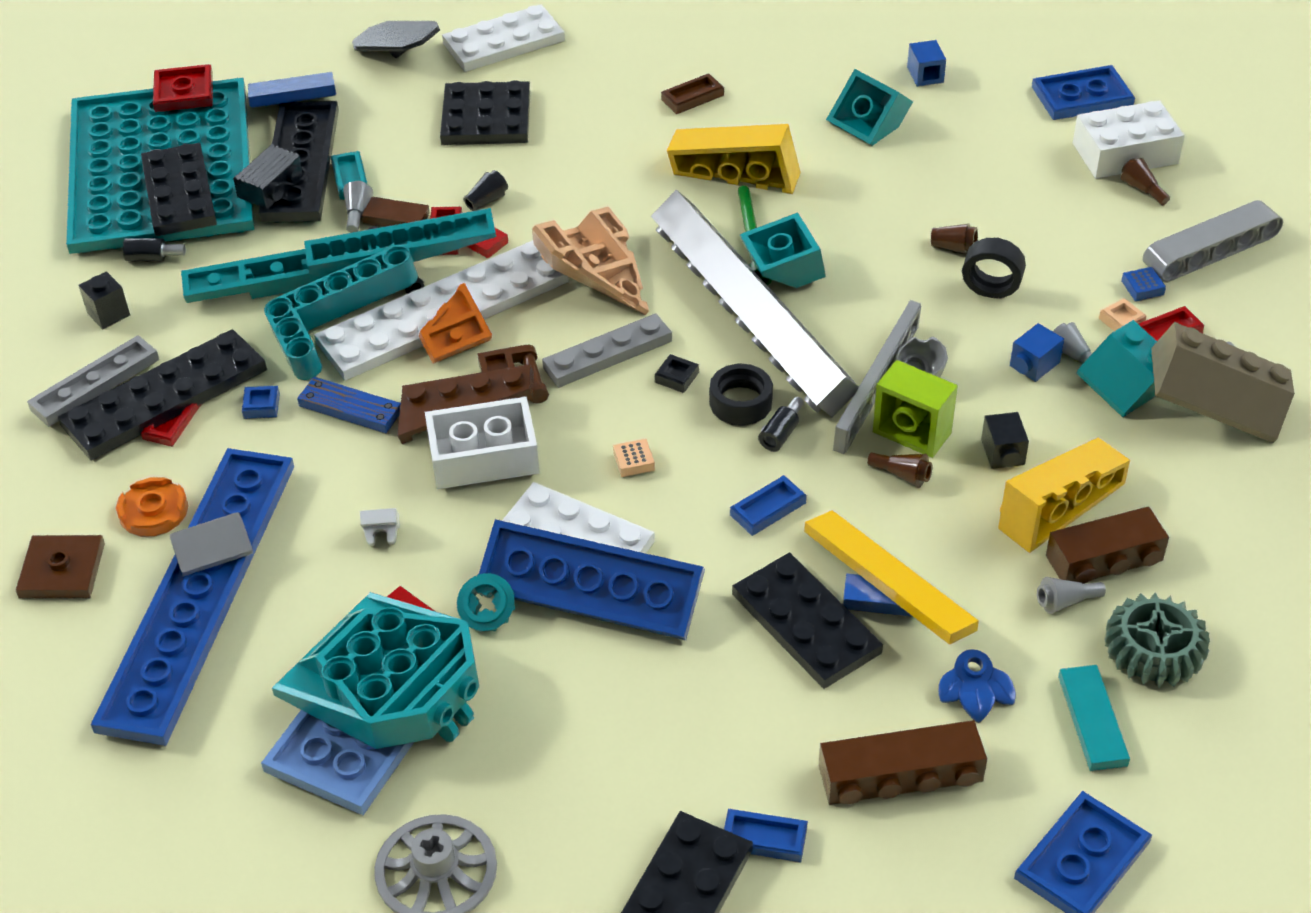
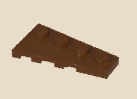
[397,364,534,444]

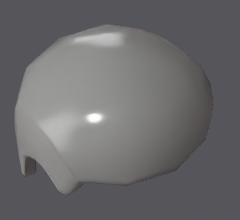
[894,337,948,377]

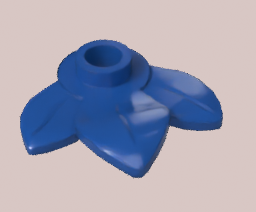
[938,649,1016,723]

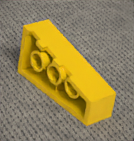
[667,124,801,194]
[998,437,1130,553]

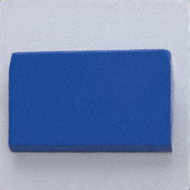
[843,573,913,617]

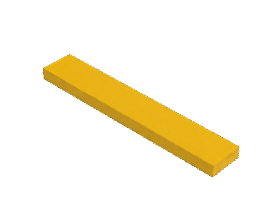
[804,510,979,645]

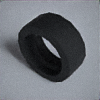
[962,238,1026,298]
[709,363,773,426]

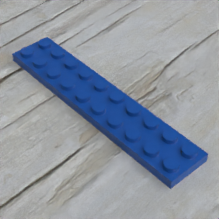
[90,448,294,746]

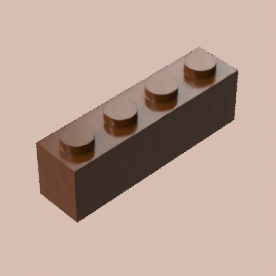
[818,720,987,805]

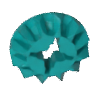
[457,573,515,632]

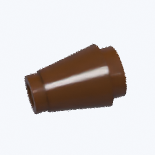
[931,223,978,254]

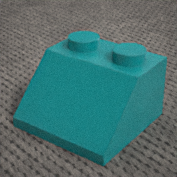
[740,212,826,288]
[1076,320,1157,417]

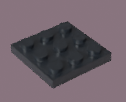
[440,80,530,145]

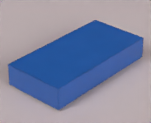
[730,475,807,536]
[724,808,808,862]

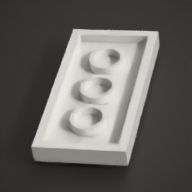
[442,4,565,72]
[502,482,655,553]

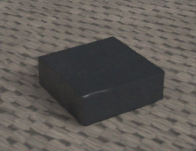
[655,354,699,393]

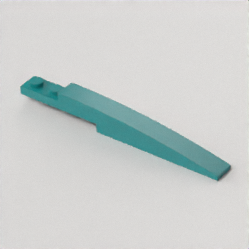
[181,208,496,303]

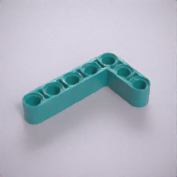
[264,246,418,380]

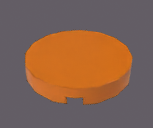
[116,477,189,536]

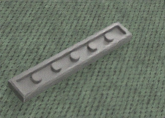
[833,300,922,454]

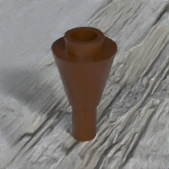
[1121,158,1170,206]
[867,452,933,488]

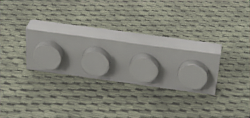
[542,313,672,388]
[27,335,159,427]

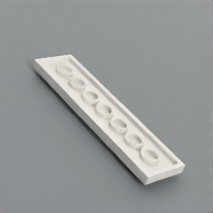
[314,240,569,381]

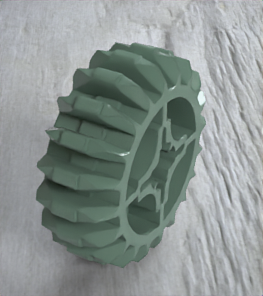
[1105,593,1210,688]

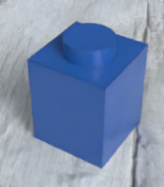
[907,40,946,86]
[1010,323,1064,382]

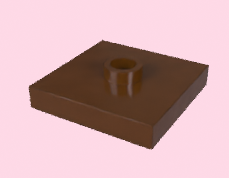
[16,535,105,598]

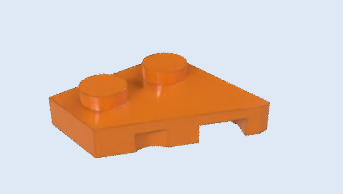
[419,283,492,364]

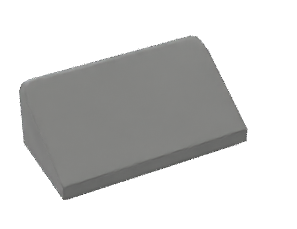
[170,512,253,576]

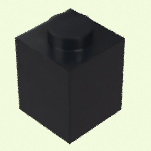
[78,271,130,330]
[981,412,1029,469]

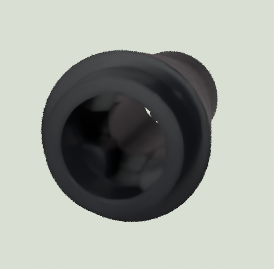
[463,170,508,211]

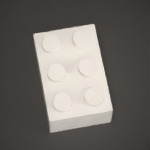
[1073,100,1185,179]
[425,397,540,490]

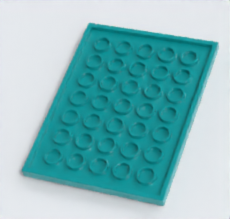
[66,78,255,254]

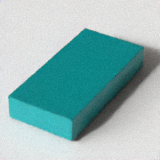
[331,151,367,200]

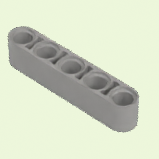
[1142,200,1283,282]

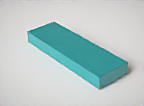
[1058,665,1130,771]

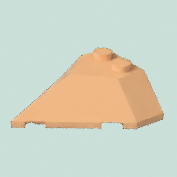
[532,206,649,315]

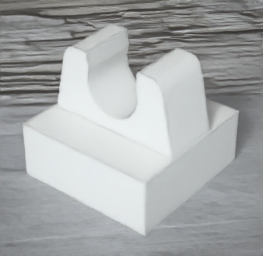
[360,508,400,546]

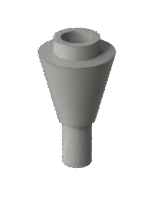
[343,181,374,233]
[1053,322,1092,363]
[1037,577,1106,614]

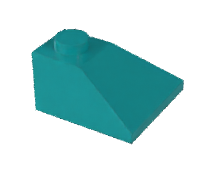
[826,69,913,146]

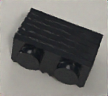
[233,144,303,209]

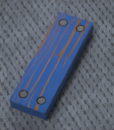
[297,377,401,433]

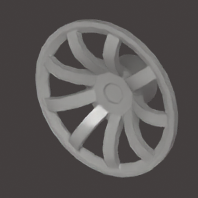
[375,814,497,913]

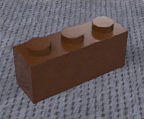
[1046,506,1169,584]

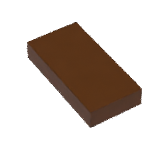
[661,73,724,114]
[362,196,430,227]

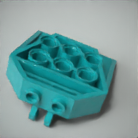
[272,592,479,749]

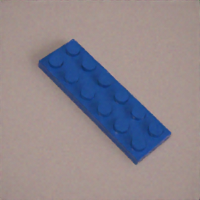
[478,519,705,640]

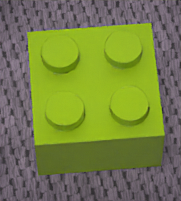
[872,360,958,458]

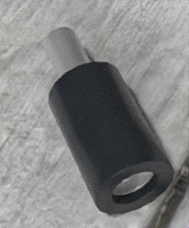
[123,238,186,261]
[758,397,804,452]

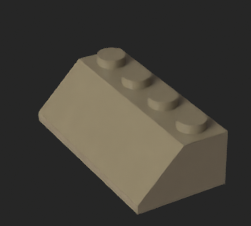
[1151,322,1295,443]

